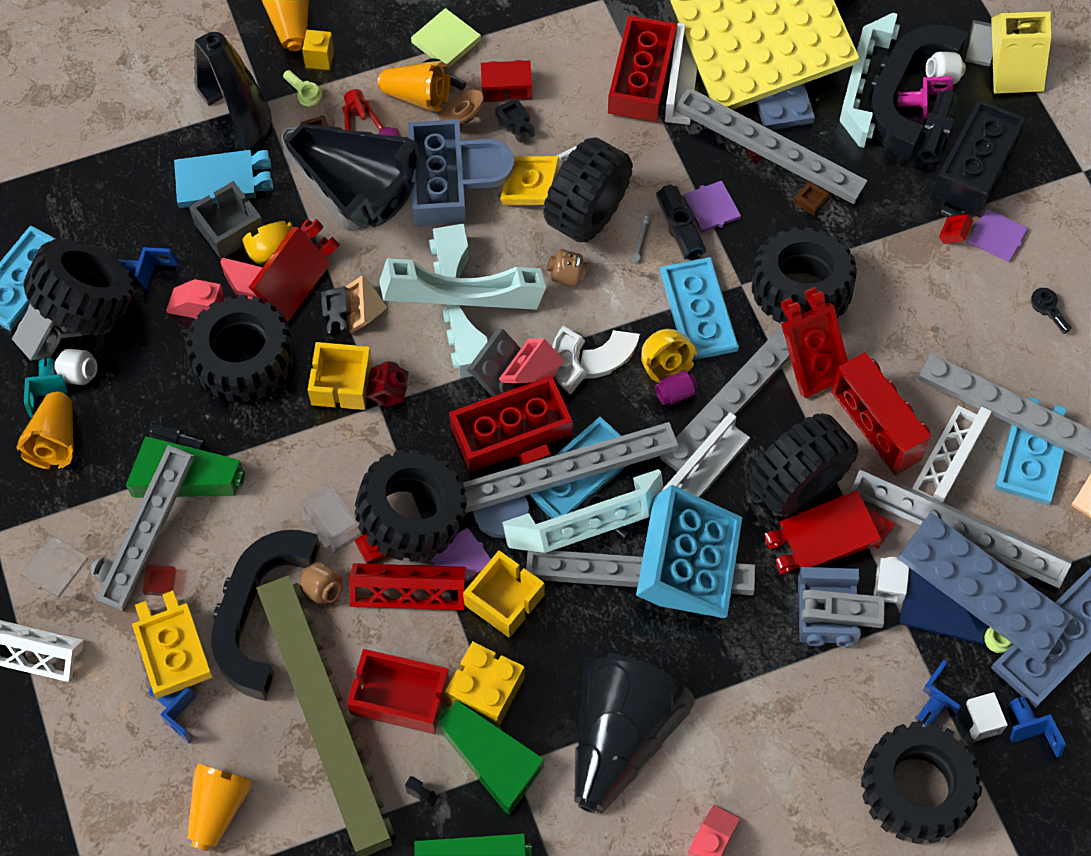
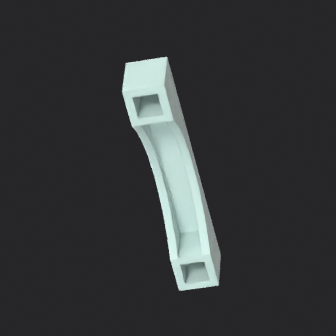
[429,224,488,378]
[379,258,546,310]

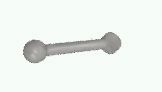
[630,215,651,264]

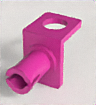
[898,76,953,119]

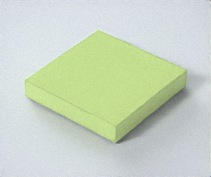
[411,8,481,70]

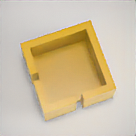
[308,342,373,410]
[463,551,545,638]
[445,641,525,728]

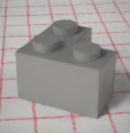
[12,304,82,360]

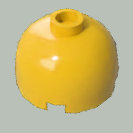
[242,221,293,266]
[641,329,697,383]

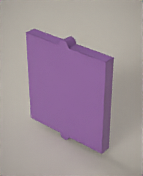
[683,181,741,232]
[967,208,1028,262]
[430,528,491,591]

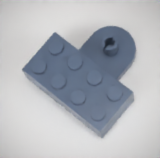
[408,119,514,226]

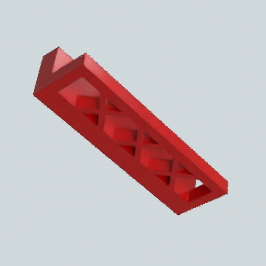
[349,563,466,610]

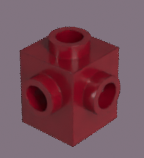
[366,361,409,407]

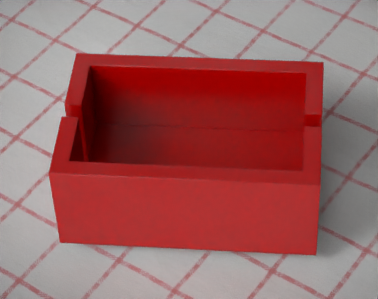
[346,649,450,734]

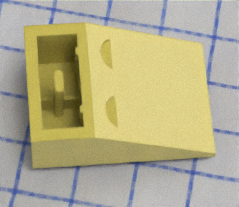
[991,11,1051,94]

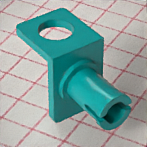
[24,358,68,418]

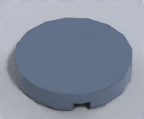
[473,496,529,538]

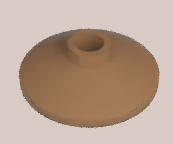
[439,90,484,124]

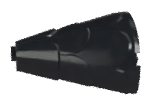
[194,32,272,154]
[284,124,420,228]
[574,652,695,813]

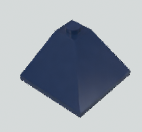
[898,568,988,645]

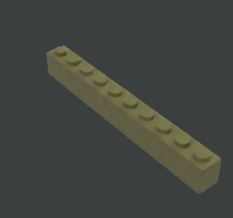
[256,575,395,856]

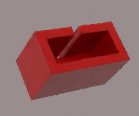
[481,60,532,102]

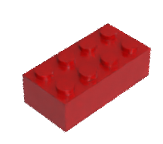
[608,15,677,122]
[831,352,931,476]
[449,375,573,473]

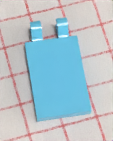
[174,150,273,208]
[994,397,1066,505]

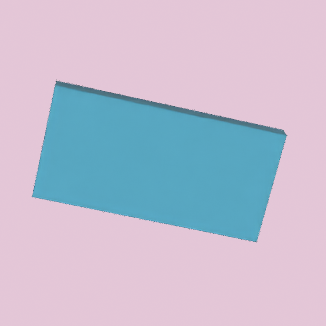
[0,225,55,331]
[660,257,739,361]
[527,417,628,519]

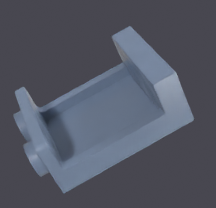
[798,567,861,647]

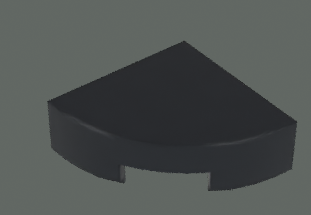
[405,776,438,807]

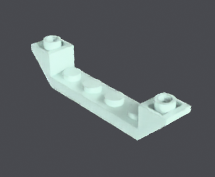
[840,13,900,148]
[502,469,664,553]

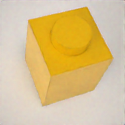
[302,30,334,70]

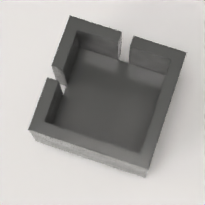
[189,181,263,259]

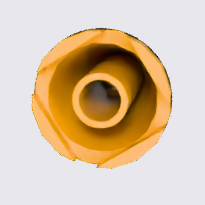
[262,0,309,51]
[378,61,450,113]
[16,392,74,469]
[187,763,253,851]

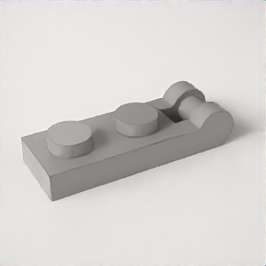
[801,590,885,628]

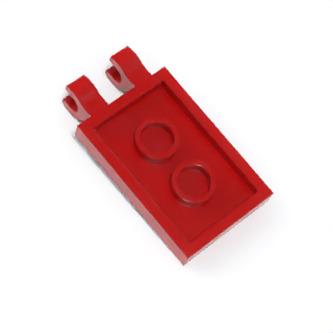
[249,219,340,322]
[781,287,848,398]
[764,490,881,575]

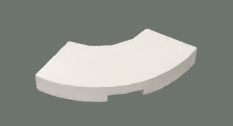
[552,325,587,395]
[580,330,640,379]

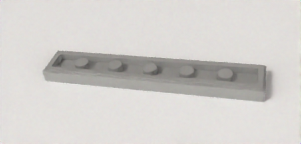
[96,445,195,612]

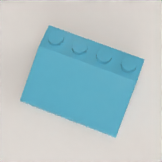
[636,485,742,618]

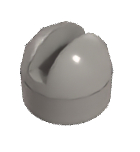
[90,558,112,582]

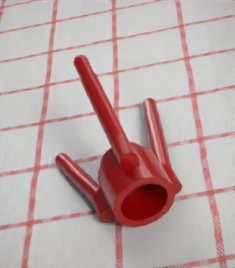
[342,89,384,131]

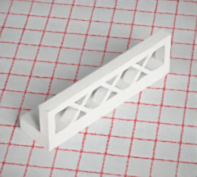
[665,23,697,125]
[912,405,992,503]
[662,412,750,498]
[0,620,84,682]

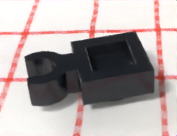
[495,98,534,143]
[321,286,351,336]

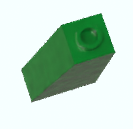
[126,436,245,498]
[439,700,544,815]
[414,834,532,856]

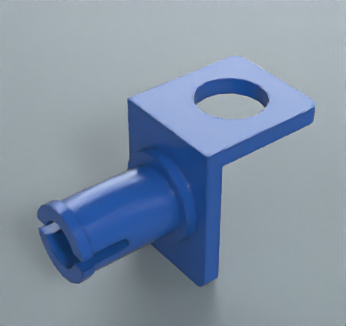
[118,247,179,291]
[915,660,961,727]
[148,687,196,743]
[1009,697,1066,757]

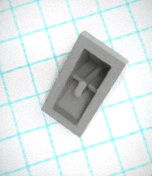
[965,20,993,66]

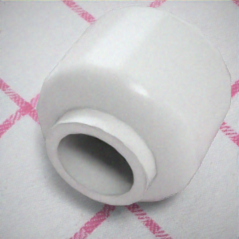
[926,52,965,85]
[54,349,97,385]

